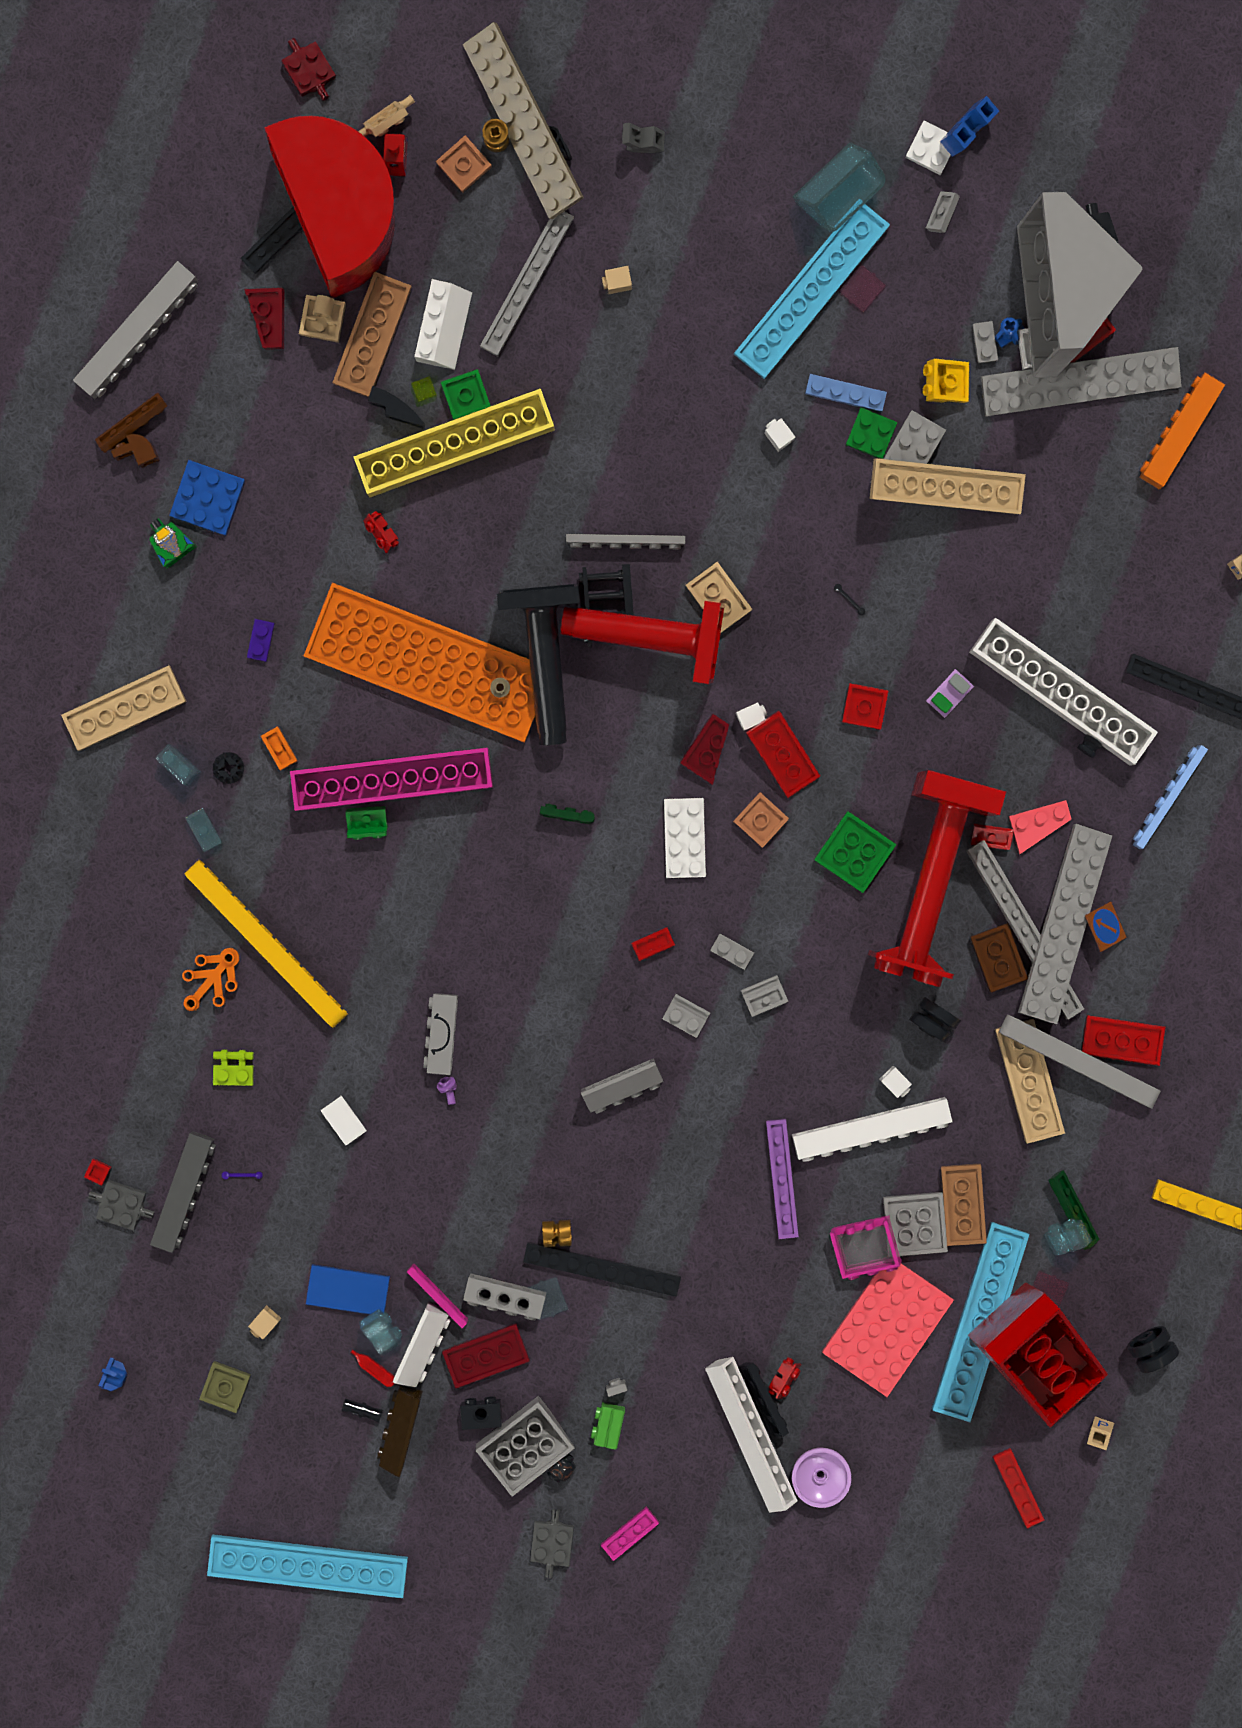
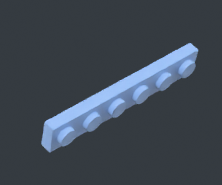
[1133,745,1208,849]

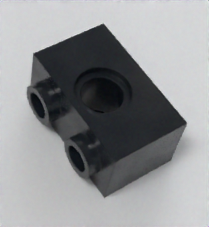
[460,1396,502,1430]

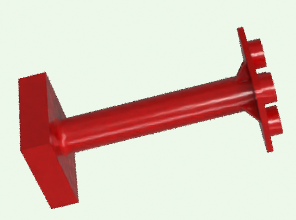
[868,770,1006,987]

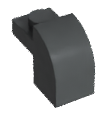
[622,123,665,153]

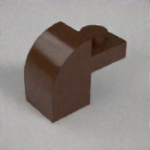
[111,434,160,468]

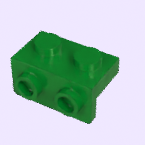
[346,806,388,840]

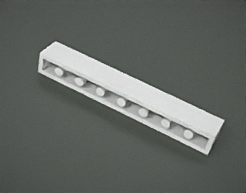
[792,1097,952,1162]
[705,1357,797,1513]

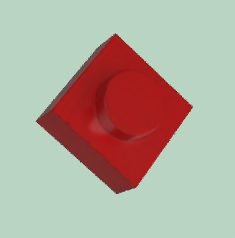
[84,1159,112,1186]

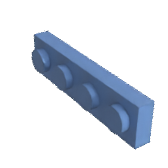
[805,374,887,412]

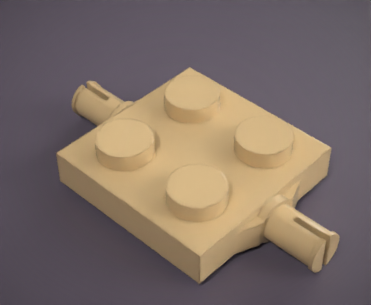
[358,95,415,137]

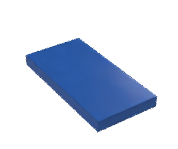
[306,1264,390,1316]

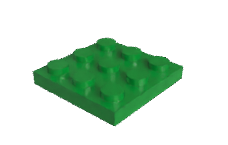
[814,811,897,893]

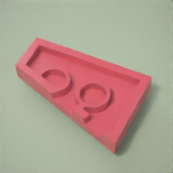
[1008,800,1071,854]

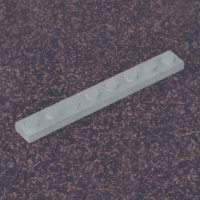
[480,211,574,357]

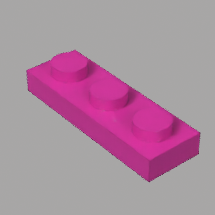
[601,1506,659,1561]

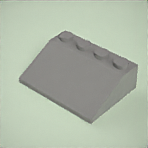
[476,1396,575,1496]

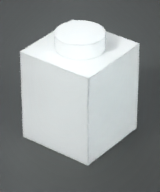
[764,418,795,452]
[735,703,768,731]
[879,1066,912,1098]

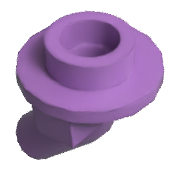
[437,1077,457,1105]

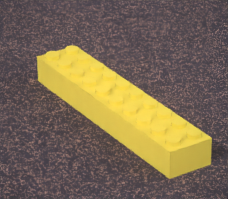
[354,389,555,497]

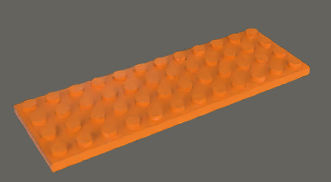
[304,583,535,743]

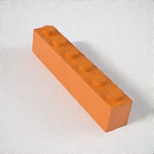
[1140,373,1225,489]

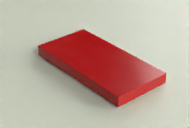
[746,711,821,798]
[1081,1015,1166,1066]

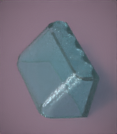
[792,143,885,232]

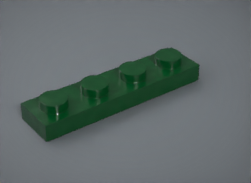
[1048,1170,1100,1250]

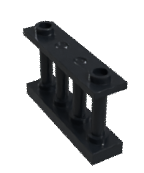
[579,564,634,648]

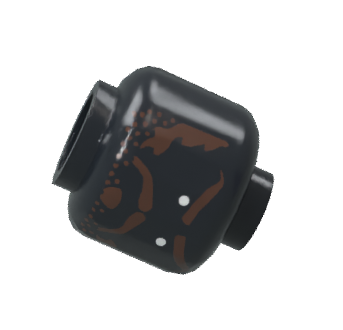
[547,1453,576,1483]

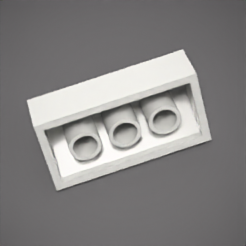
[414,279,472,370]
[393,1302,451,1387]

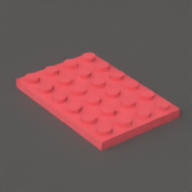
[822,1256,954,1397]

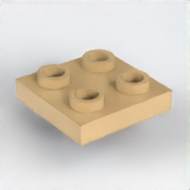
[299,295,346,343]

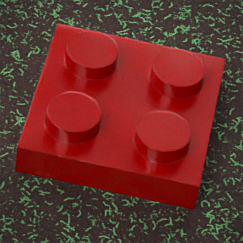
[842,683,888,730]

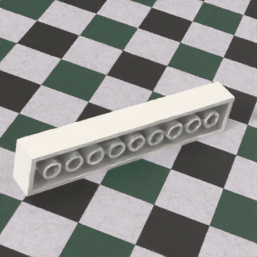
[969,618,1158,765]

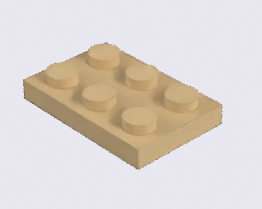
[685,562,752,633]

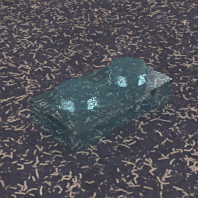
[185,808,223,852]

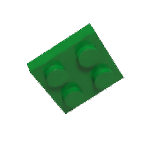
[441,369,491,420]
[846,408,897,459]

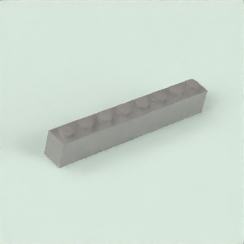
[73,261,198,399]

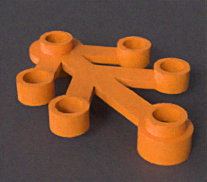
[182,948,240,1011]

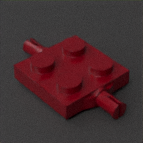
[281,38,336,101]

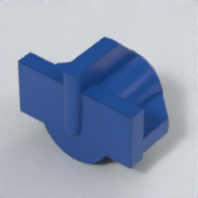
[995,318,1025,349]
[98,1357,127,1391]

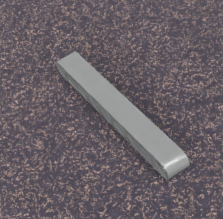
[999,1014,1161,1109]

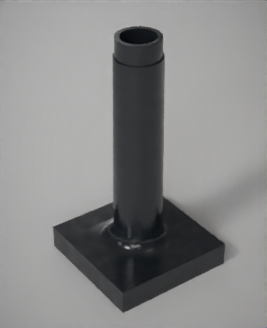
[497,584,580,745]

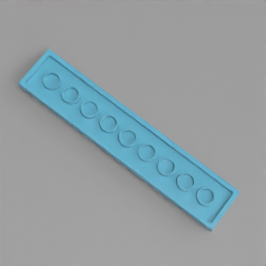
[734,200,890,379]
[932,1222,1030,1422]
[207,1535,408,1598]

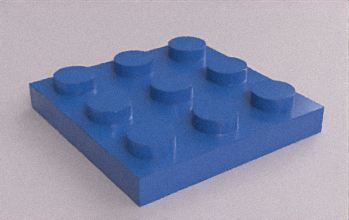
[169,460,245,536]

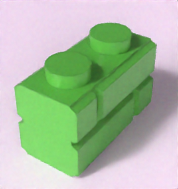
[591,1402,625,1450]

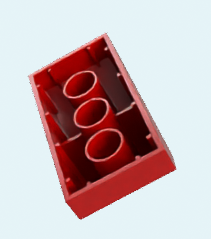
[967,1282,1108,1428]

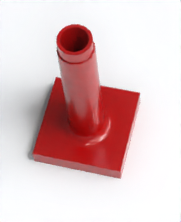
[561,601,725,684]

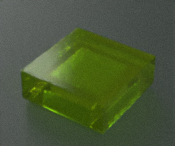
[411,376,437,403]

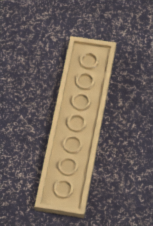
[870,458,1026,514]

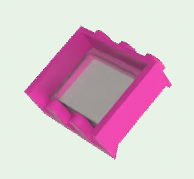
[830,1215,902,1280]

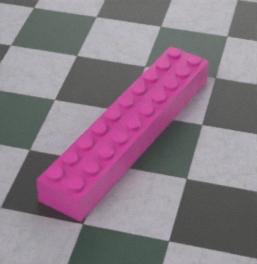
[290,748,493,811]

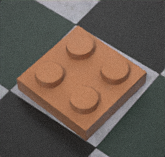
[436,135,492,193]
[733,792,789,848]

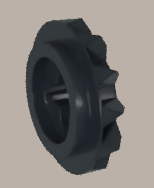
[213,752,244,784]

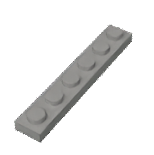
[566,534,685,550]

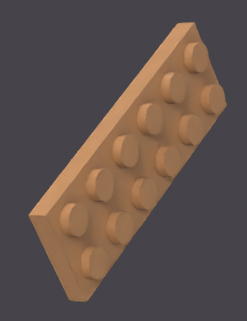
[332,272,412,398]

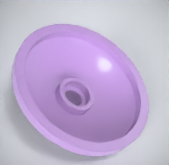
[792,1448,851,1508]

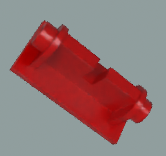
[364,511,399,553]
[769,1357,802,1399]

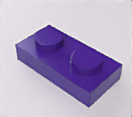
[247,619,275,662]

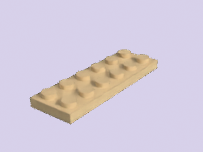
[61,666,187,751]
[995,1019,1065,1144]

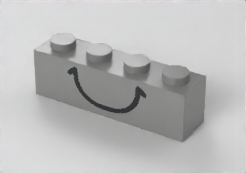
[424,993,458,1075]

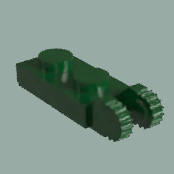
[540,804,595,824]

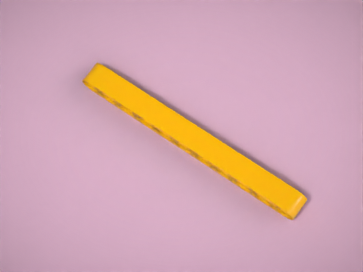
[184,860,348,1028]

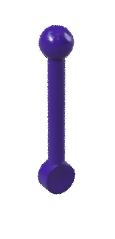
[222,1171,263,1179]

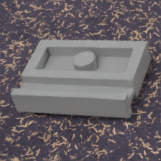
[741,975,788,1017]
[662,994,710,1038]

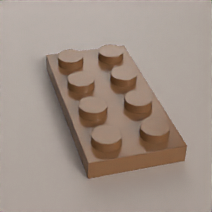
[941,1164,987,1246]

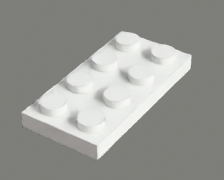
[664,798,706,878]

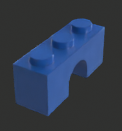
[940,96,999,157]

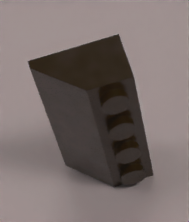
[377,1385,423,1477]

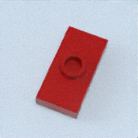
[631,927,675,961]

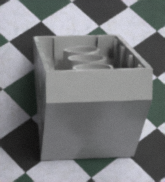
[1017,192,1142,377]

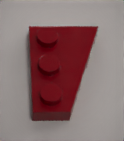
[244,288,285,349]
[679,714,729,785]

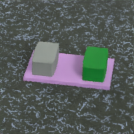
[926,669,974,718]

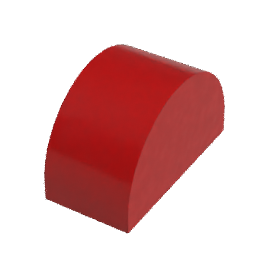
[264,116,395,298]

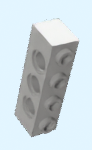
[463,1274,547,1321]

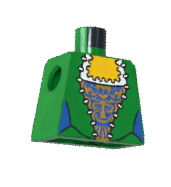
[149,518,197,569]

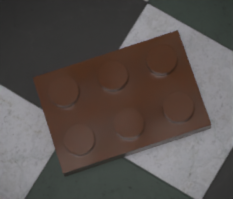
[970,923,1028,992]

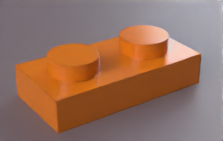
[261,726,298,771]

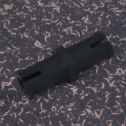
[341,1398,383,1422]

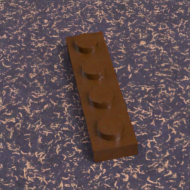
[95,393,167,453]

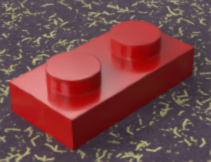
[970,824,1014,850]

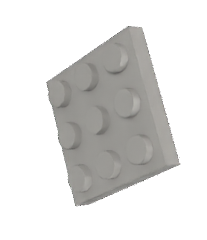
[883,1192,948,1257]

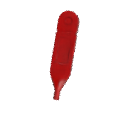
[351,1350,395,1387]

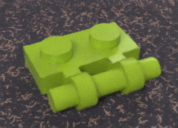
[213,1050,254,1086]

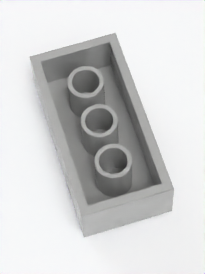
[870,410,946,483]

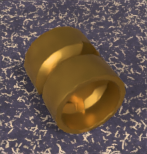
[482,119,509,152]
[542,1220,572,1247]

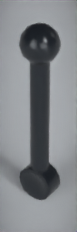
[834,584,866,615]

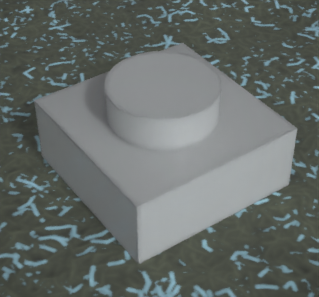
[606,1378,627,1397]

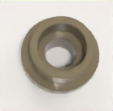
[490,678,510,698]

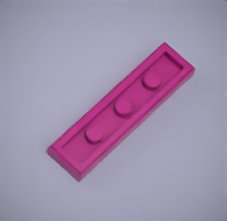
[407,1264,468,1328]

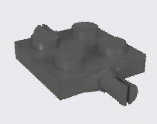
[88,1180,155,1230]
[530,1509,574,1578]

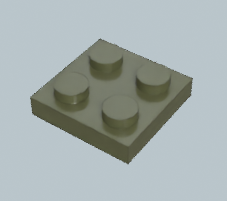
[199,1361,251,1413]

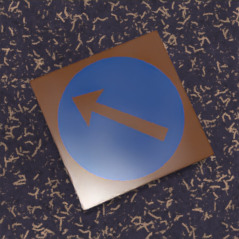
[1085,902,1127,952]

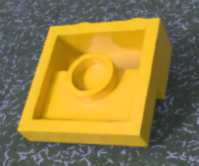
[923,359,969,403]

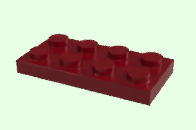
[442,1323,530,1388]

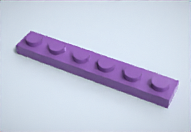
[766,1119,798,1239]

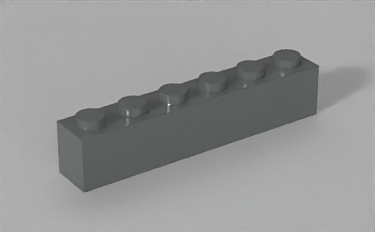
[150,1131,216,1253]

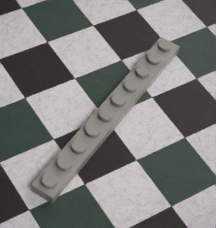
[966,840,1084,1019]

